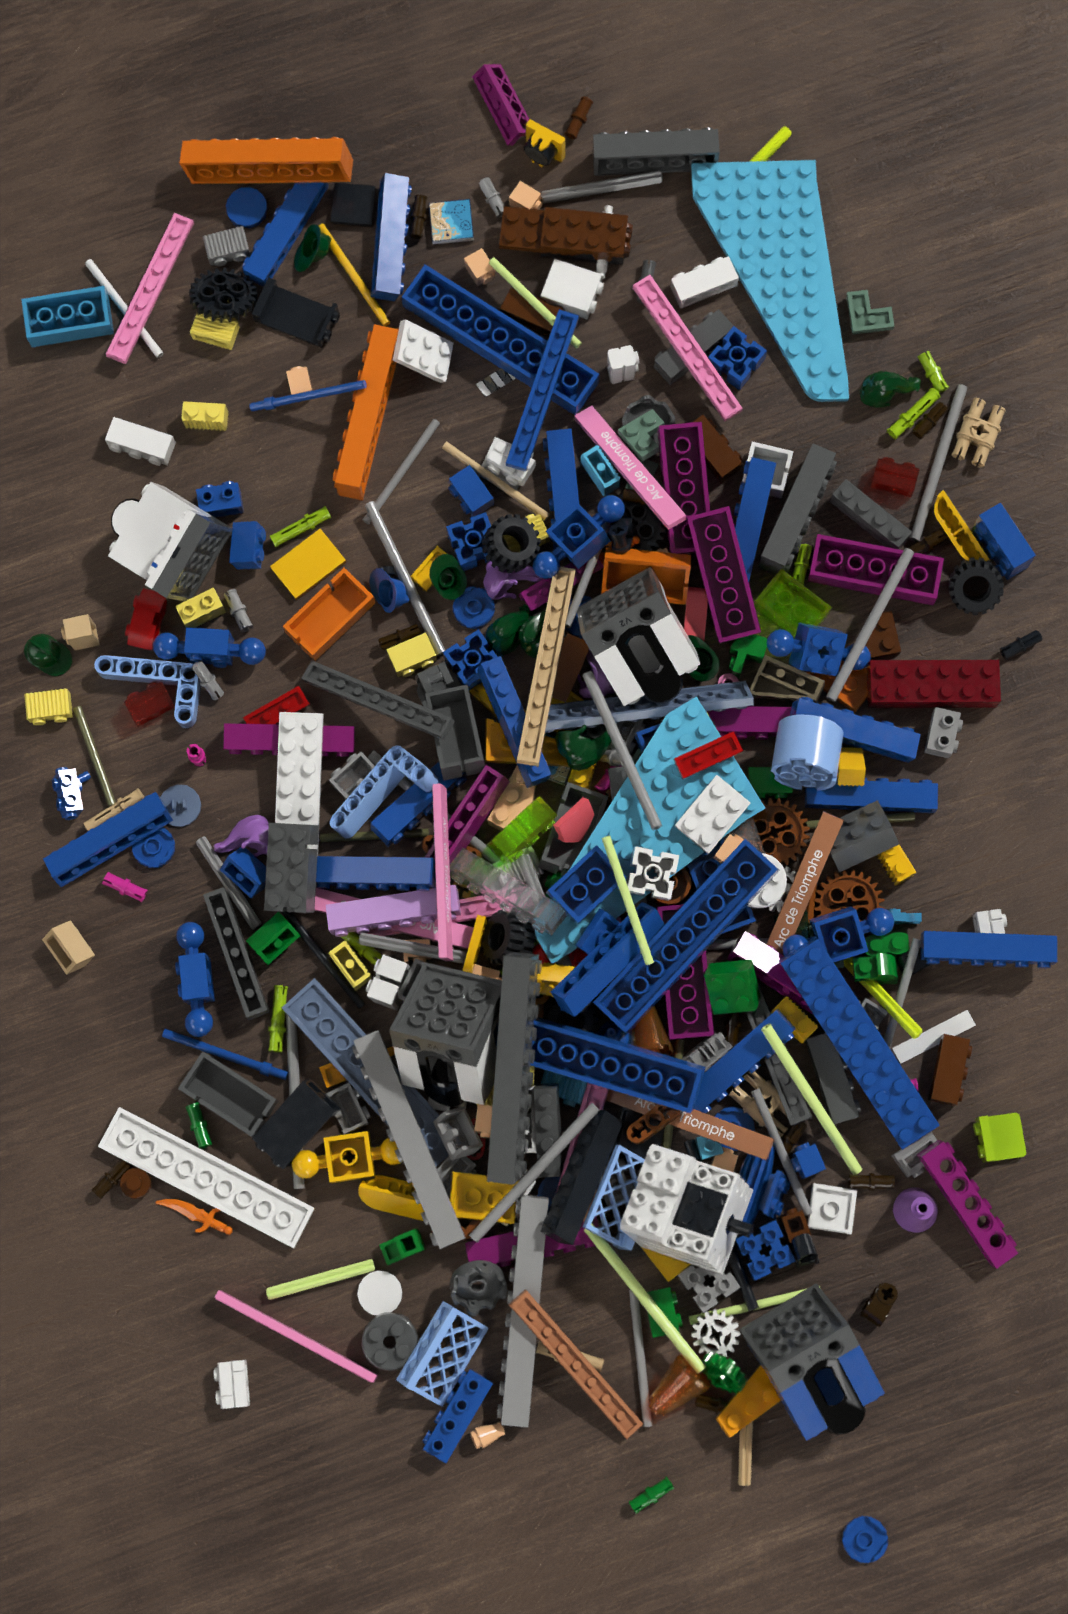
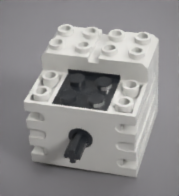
[620,1144,754,1275]

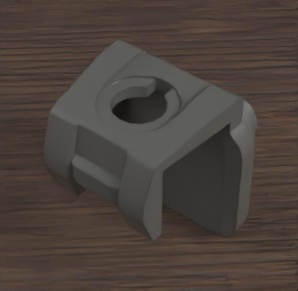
[415,662,461,708]

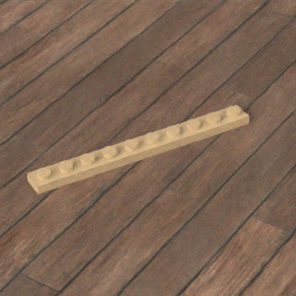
[517,567,576,767]

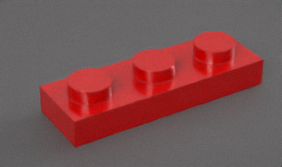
[243,686,310,724]
[673,731,743,779]

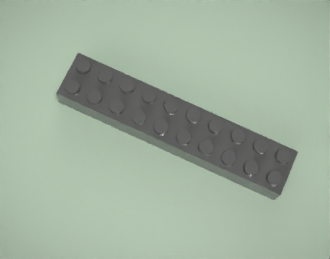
[487,952,542,1185]

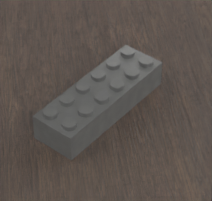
[593,128,719,176]
[758,443,837,577]

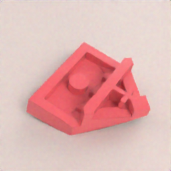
[553,797,594,843]

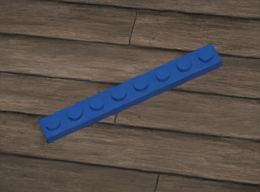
[506,309,579,472]

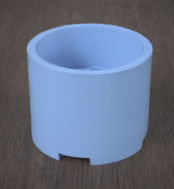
[771,715,843,791]

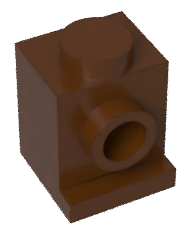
[780,1208,811,1244]

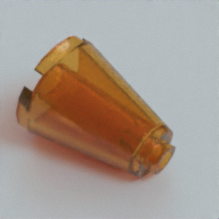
[630,1004,674,1056]
[648,1354,711,1416]

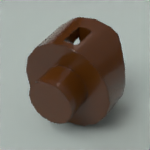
[120,1168,152,1199]

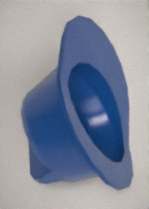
[369,568,409,613]

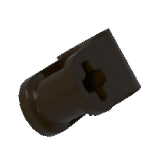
[860,1283,898,1327]

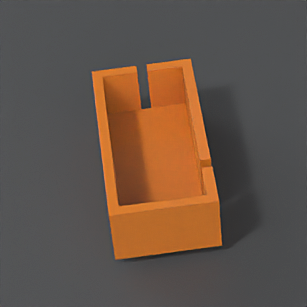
[601,546,691,605]
[283,568,376,661]

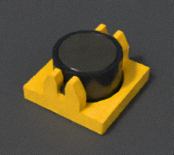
[523,119,565,167]

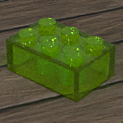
[754,569,832,639]
[487,796,557,864]

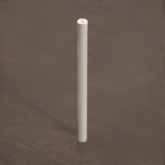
[85,259,164,358]

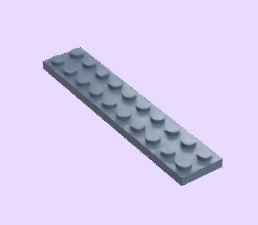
[545,681,754,733]
[282,978,461,1167]

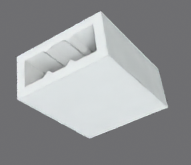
[541,259,604,320]

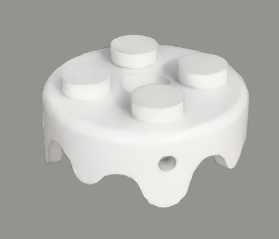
[747,853,787,908]

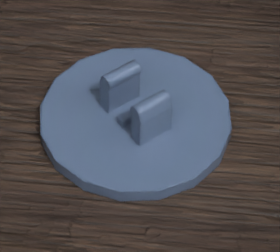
[160,785,201,827]

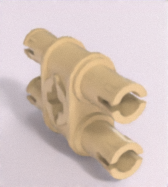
[952,398,1006,468]
[728,1071,788,1137]

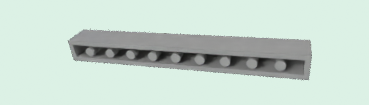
[352,1030,466,1249]
[497,1195,549,1427]

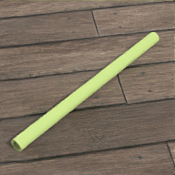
[761,1024,862,1175]
[584,1224,706,1374]

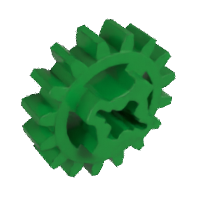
[702,1352,747,1394]

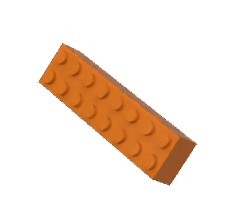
[179,137,353,184]
[332,324,399,501]

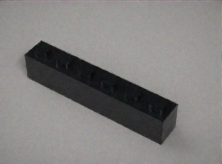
[540,1110,623,1245]

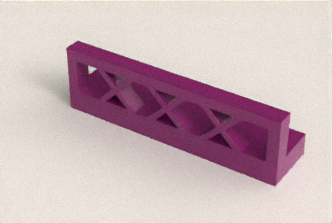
[472,64,529,145]
[518,558,604,612]

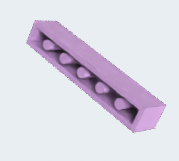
[326,885,461,937]

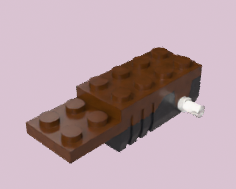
[499,205,633,279]

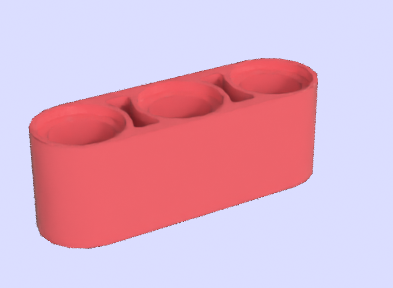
[684,587,708,641]

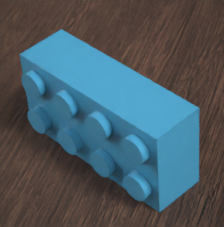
[21,286,114,347]

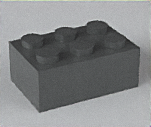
[830,800,899,872]

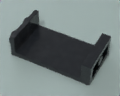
[252,277,340,348]
[252,1078,341,1169]

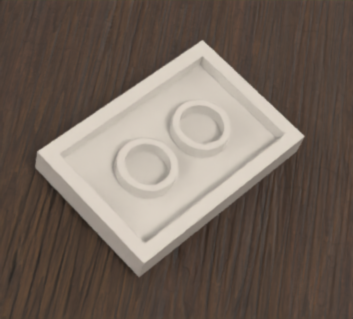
[393,320,454,383]
[674,775,750,854]

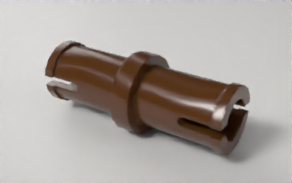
[565,96,593,140]

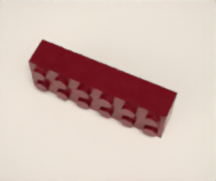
[866,660,1001,708]

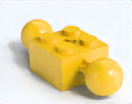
[292,1131,402,1183]

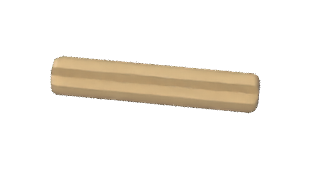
[738,1421,753,1486]

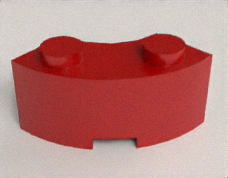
[125,588,167,651]

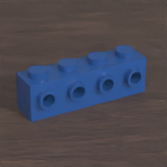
[422,1369,493,1463]

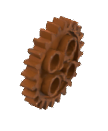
[740,798,810,866]
[814,870,885,938]

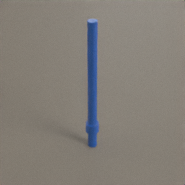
[250,380,367,411]
[162,1029,288,1080]

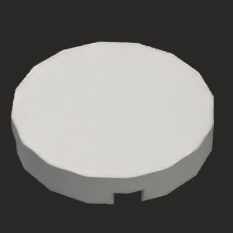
[357,1270,402,1315]

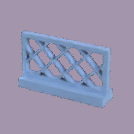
[582,1145,645,1250]
[396,1301,489,1407]

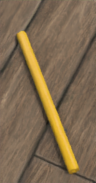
[319,224,390,327]

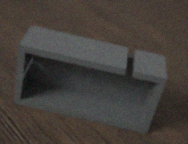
[425,685,485,781]
[538,782,608,876]
[264,823,319,913]
[178,1051,279,1137]

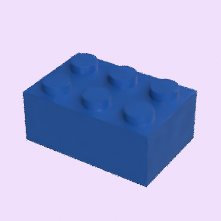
[972,502,1036,580]
[546,845,627,925]

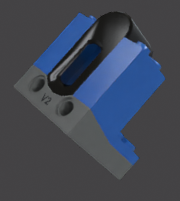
[739,1283,885,1441]

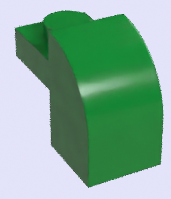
[729,634,767,679]
[852,953,898,985]
[379,1228,427,1265]

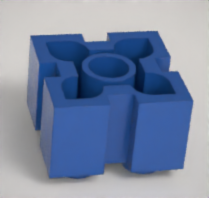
[708,326,767,391]
[446,512,491,571]
[443,629,497,691]
[735,1220,795,1281]

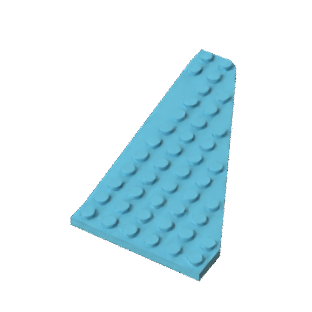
[691,160,849,402]
[535,696,765,964]

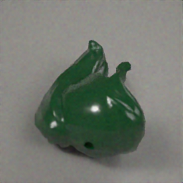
[860,371,921,408]
[485,604,536,656]
[519,610,546,659]
[555,725,612,771]

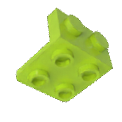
[973,1113,1026,1163]

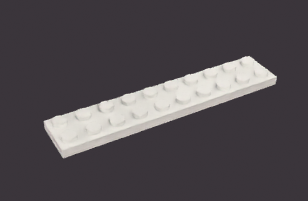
[98,1107,315,1248]

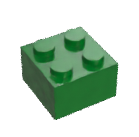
[704,959,761,1015]

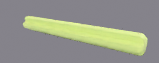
[266,1259,375,1300]

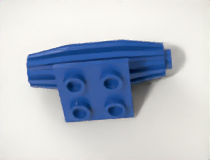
[739,1146,790,1224]

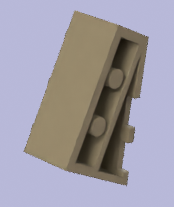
[750,655,825,703]

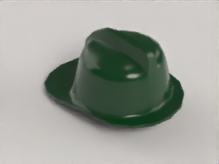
[294,224,331,272]
[429,554,467,600]
[24,634,72,676]
[688,635,719,682]

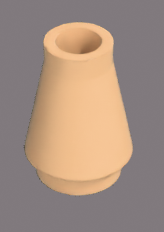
[470,1422,505,1449]

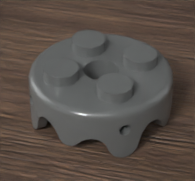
[622,395,675,446]
[449,1260,507,1316]
[361,1312,418,1371]

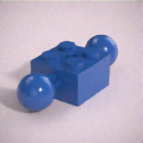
[533,495,625,579]
[766,623,871,676]
[153,627,266,668]
[782,907,894,962]
[175,922,215,1037]

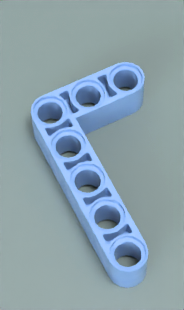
[94,655,201,728]
[330,745,438,839]

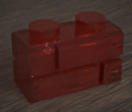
[870,457,920,497]
[123,681,175,727]

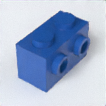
[448,465,494,517]
[196,481,244,518]
[229,521,266,570]
[220,847,266,898]
[790,1142,826,1180]

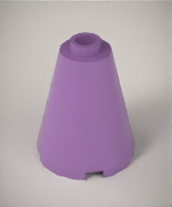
[893,1188,938,1233]

